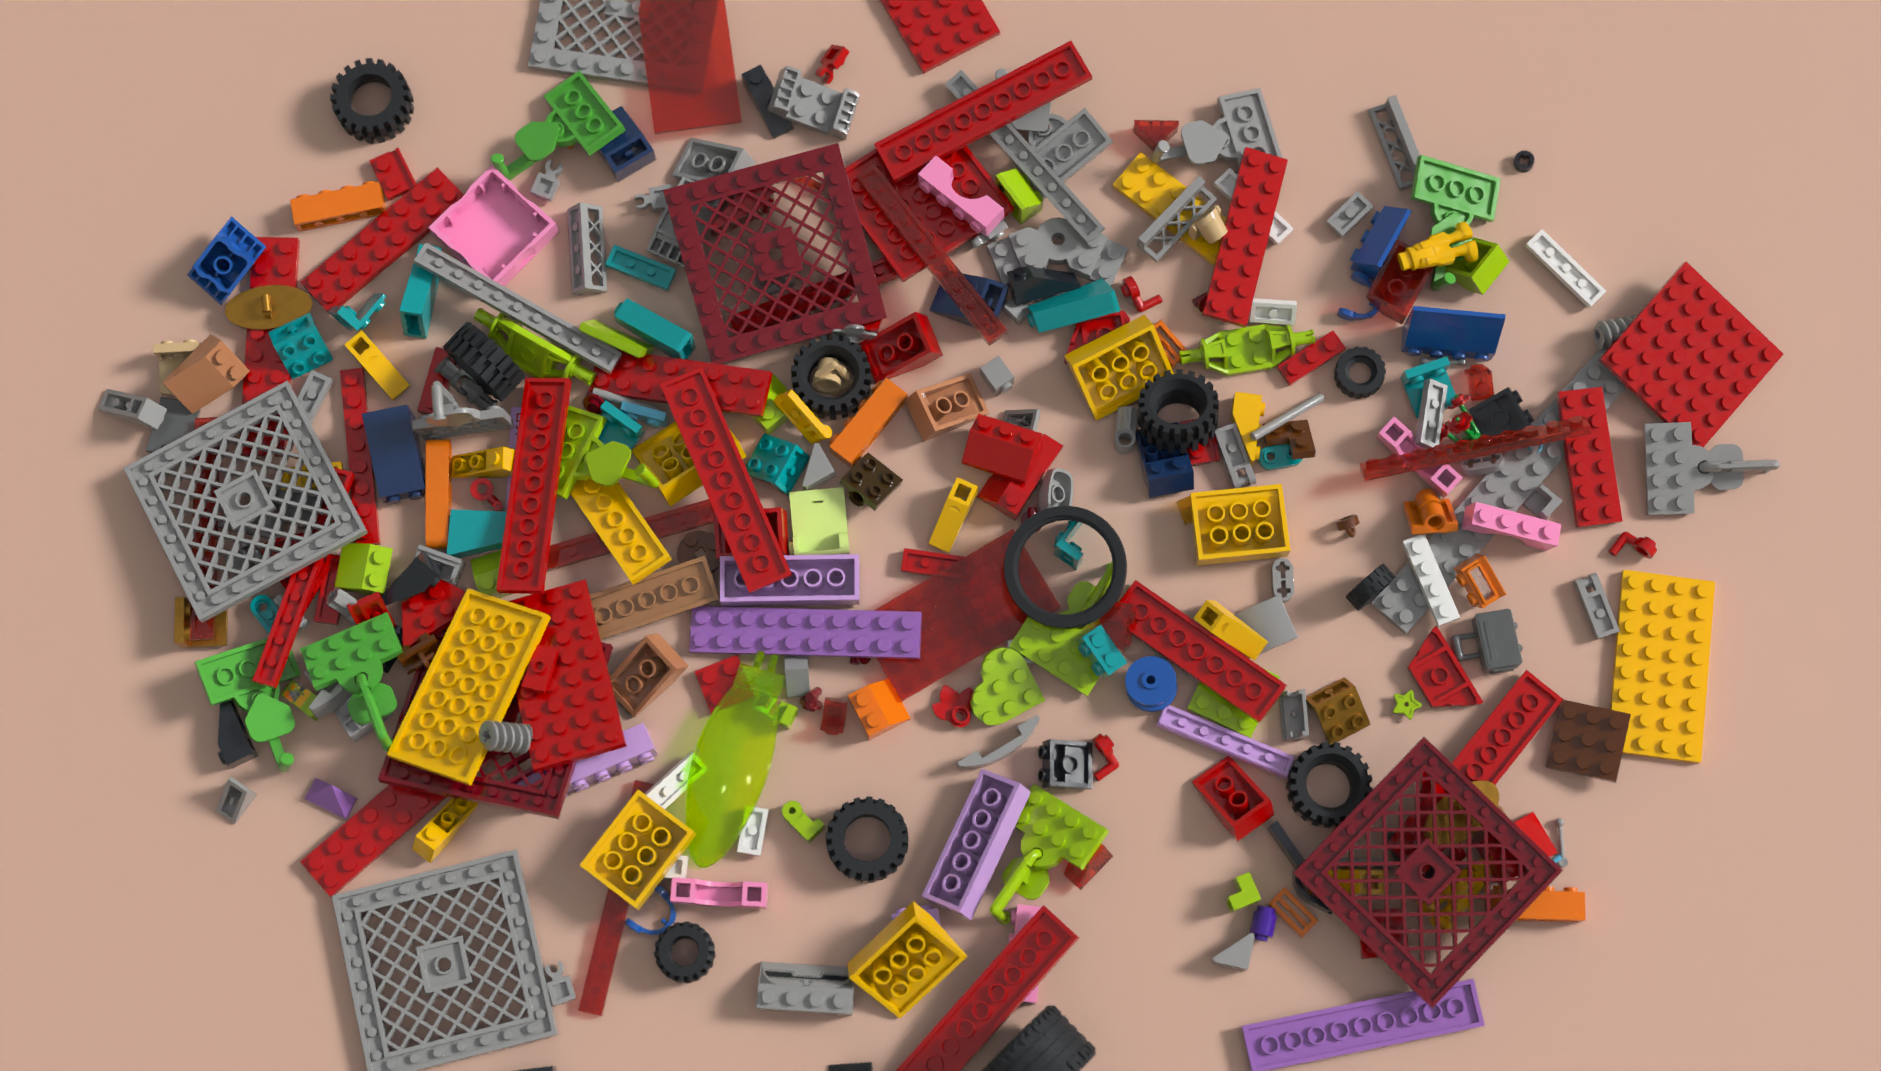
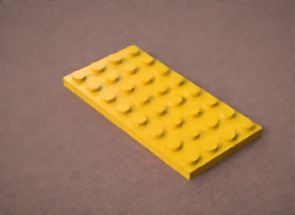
[1610,570,1715,764]
[387,588,551,786]

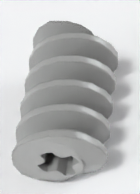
[1594,315,1637,350]
[479,720,533,754]

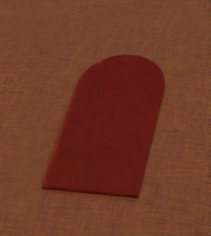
[639,0,742,134]

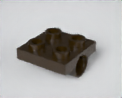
[839,452,903,511]

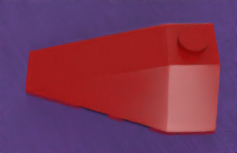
[977,434,1064,521]

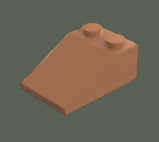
[162,334,250,414]
[905,373,989,441]
[610,633,688,717]

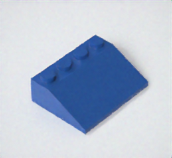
[1401,306,1506,362]

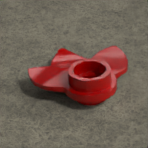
[932,685,973,728]

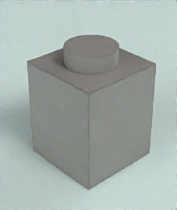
[980,356,1014,395]

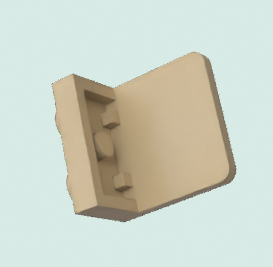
[153,339,200,395]

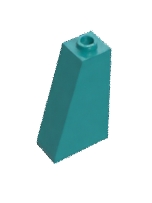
[399,244,442,339]
[1026,278,1120,333]
[614,298,696,360]
[447,509,507,558]

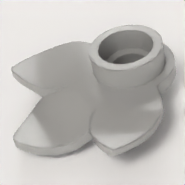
[831,324,877,345]

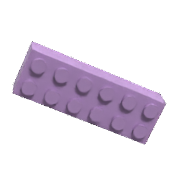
[720,554,860,607]
[511,723,658,798]
[922,768,1031,920]

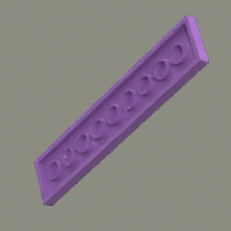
[689,606,922,659]
[1241,979,1485,1071]

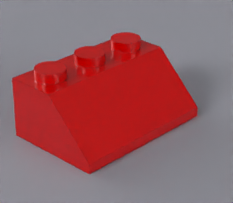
[962,414,1042,484]

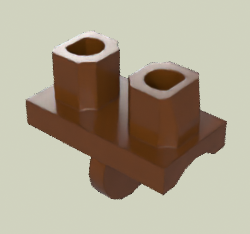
[397,633,440,675]

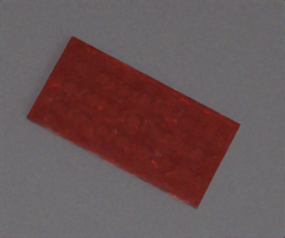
[874,529,1061,702]

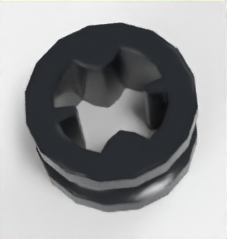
[1513,150,1535,173]

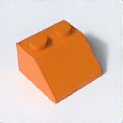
[848,678,911,740]

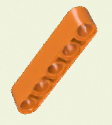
[425,439,452,549]

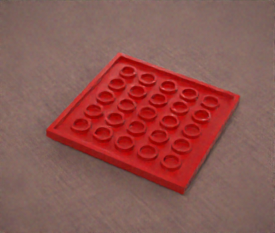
[845,109,1014,283]
[1598,261,1783,448]

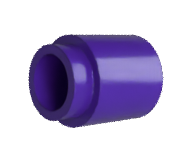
[1249,905,1277,942]

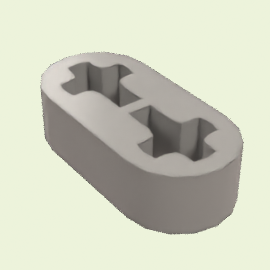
[1460,449,1505,476]
[1271,558,1294,603]

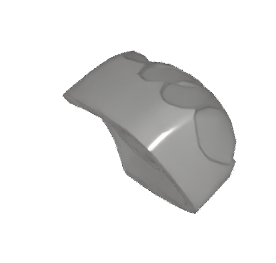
[1038,468,1073,512]

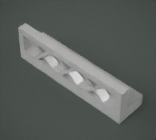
[1368,95,1420,190]
[1137,176,1217,263]
[567,202,607,295]

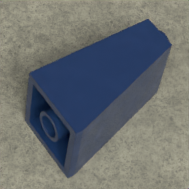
[362,405,426,505]

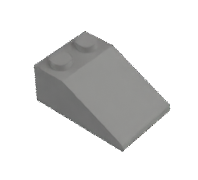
[672,138,756,199]

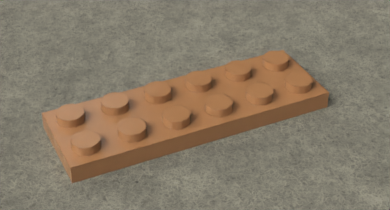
[590,555,720,640]

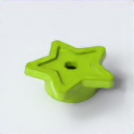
[1393,690,1422,720]

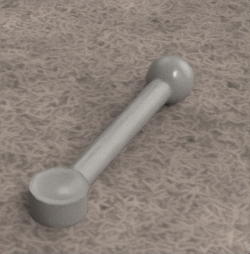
[1420,356,1467,366]
[1555,818,1568,867]

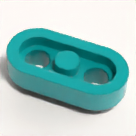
[1258,444,1302,470]
[250,595,279,634]

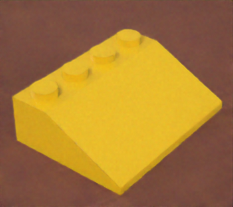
[1064,314,1174,421]
[631,421,747,507]
[1190,484,1291,566]
[580,790,697,910]
[847,901,967,1019]

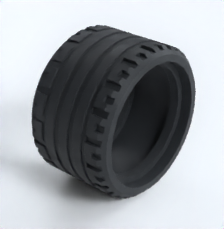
[981,1005,1096,1071]

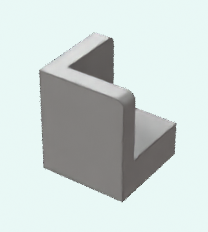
[1523,484,1562,520]

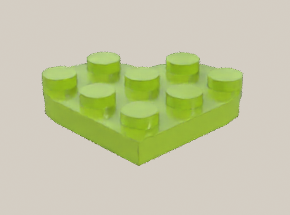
[970,647,1045,725]

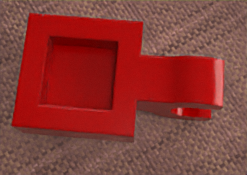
[815,44,850,84]

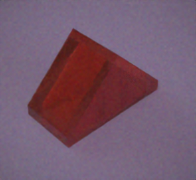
[1133,120,1179,152]

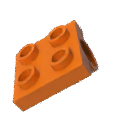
[1403,489,1458,535]

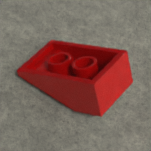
[711,187,775,238]
[860,312,943,383]
[714,507,789,559]
[1192,756,1275,842]
[1476,812,1558,885]

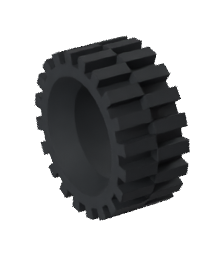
[330,58,414,144]
[443,321,526,402]
[791,334,871,420]
[1138,369,1219,454]
[1286,742,1372,828]
[826,796,909,883]

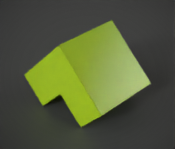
[1226,872,1261,913]

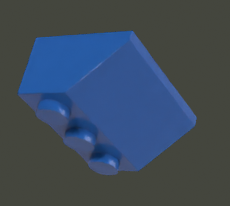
[1350,206,1411,281]

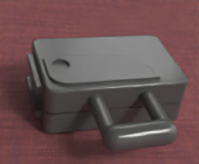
[1451,609,1523,674]

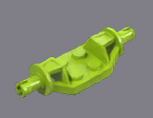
[473,308,597,386]
[1179,324,1315,377]

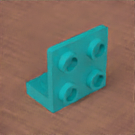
[328,293,387,331]
[268,312,333,379]
[1400,356,1456,419]
[598,400,644,450]
[745,434,810,496]
[1053,521,1084,570]
[1077,625,1127,679]

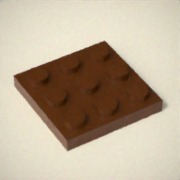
[1546,700,1631,783]

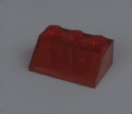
[1366,239,1434,324]

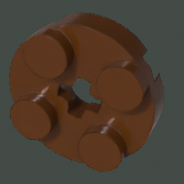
[677,531,720,573]

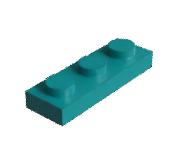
[605,244,677,291]

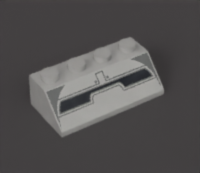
[756,962,855,1016]

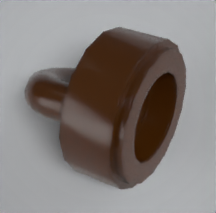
[1336,514,1360,538]

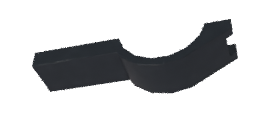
[1267,821,1333,915]

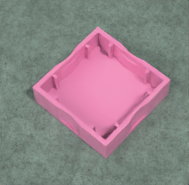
[428,165,559,286]

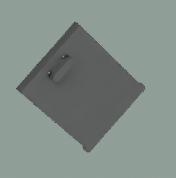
[146,397,201,453]

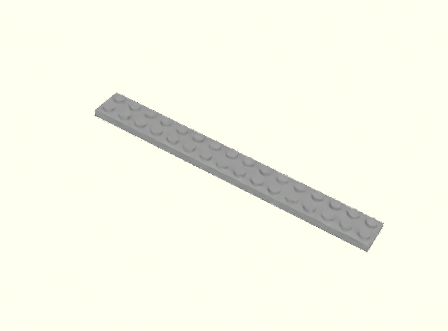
[1371,344,1627,635]

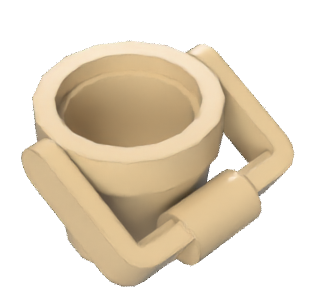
[1188,205,1228,244]
[812,357,853,396]

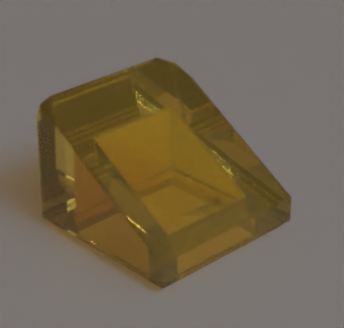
[1176,496,1192,525]

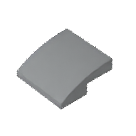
[1235,595,1298,655]

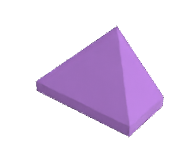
[304,778,357,819]

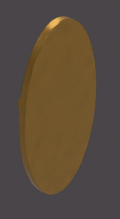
[225,285,313,330]
[1424,781,1499,844]

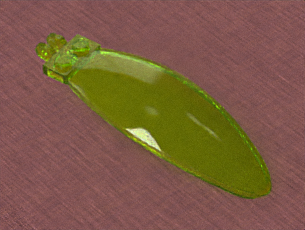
[686,651,785,868]

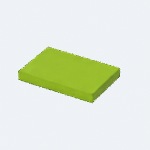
[579,319,655,358]

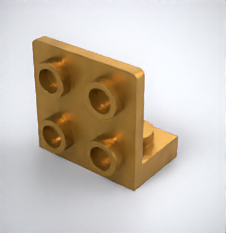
[174,597,228,648]
[1306,677,1370,745]

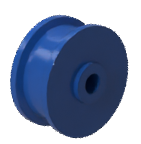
[1125,656,1177,712]

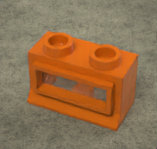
[1454,554,1507,609]

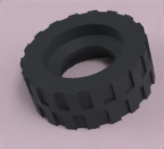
[1334,346,1386,399]
[1346,563,1396,611]

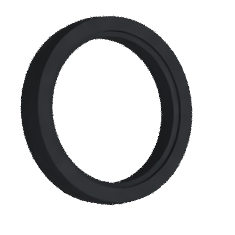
[1004,506,1127,629]

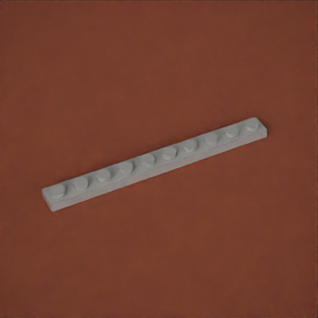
[945,70,1105,244]
[414,243,622,374]

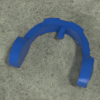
[1337,271,1382,321]
[625,885,676,935]

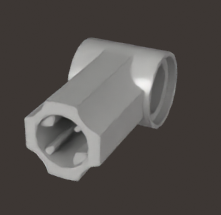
[1114,406,1138,455]
[326,587,359,625]

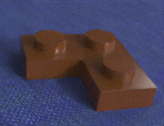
[1262,420,1316,459]

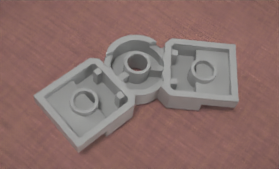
[987,217,1128,287]

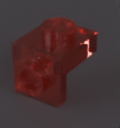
[1464,364,1494,401]
[820,697,849,735]

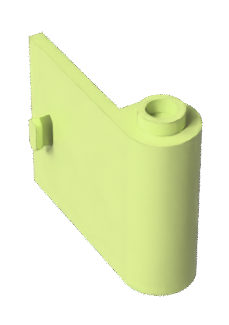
[789,487,850,555]

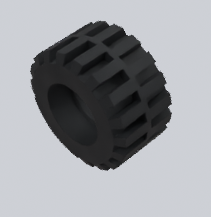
[654,921,716,983]

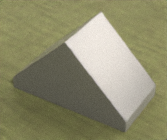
[1003,409,1041,431]
[802,443,836,491]
[784,656,810,698]
[216,777,257,824]
[1211,933,1255,971]

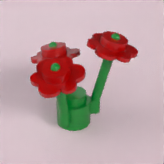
[1439,393,1485,452]

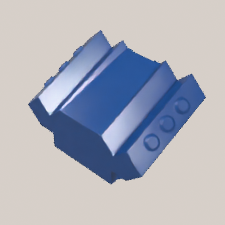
[187,216,266,306]

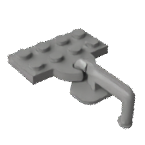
[995,68,1113,199]
[1151,88,1282,169]
[412,381,514,440]
[1643,422,1780,515]

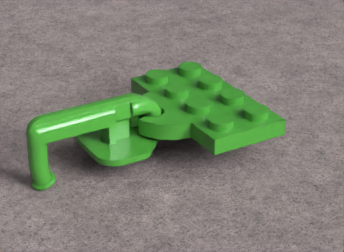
[491,70,626,180]
[1410,155,1501,291]
[300,612,403,752]
[194,638,301,773]

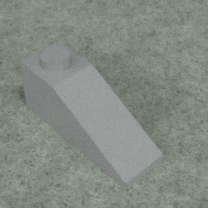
[98,389,167,430]

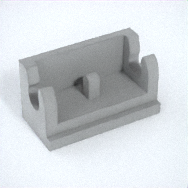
[413,544,466,587]
[1279,689,1309,741]

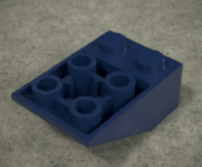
[598,106,656,182]
[929,270,1009,334]
[1135,422,1194,498]

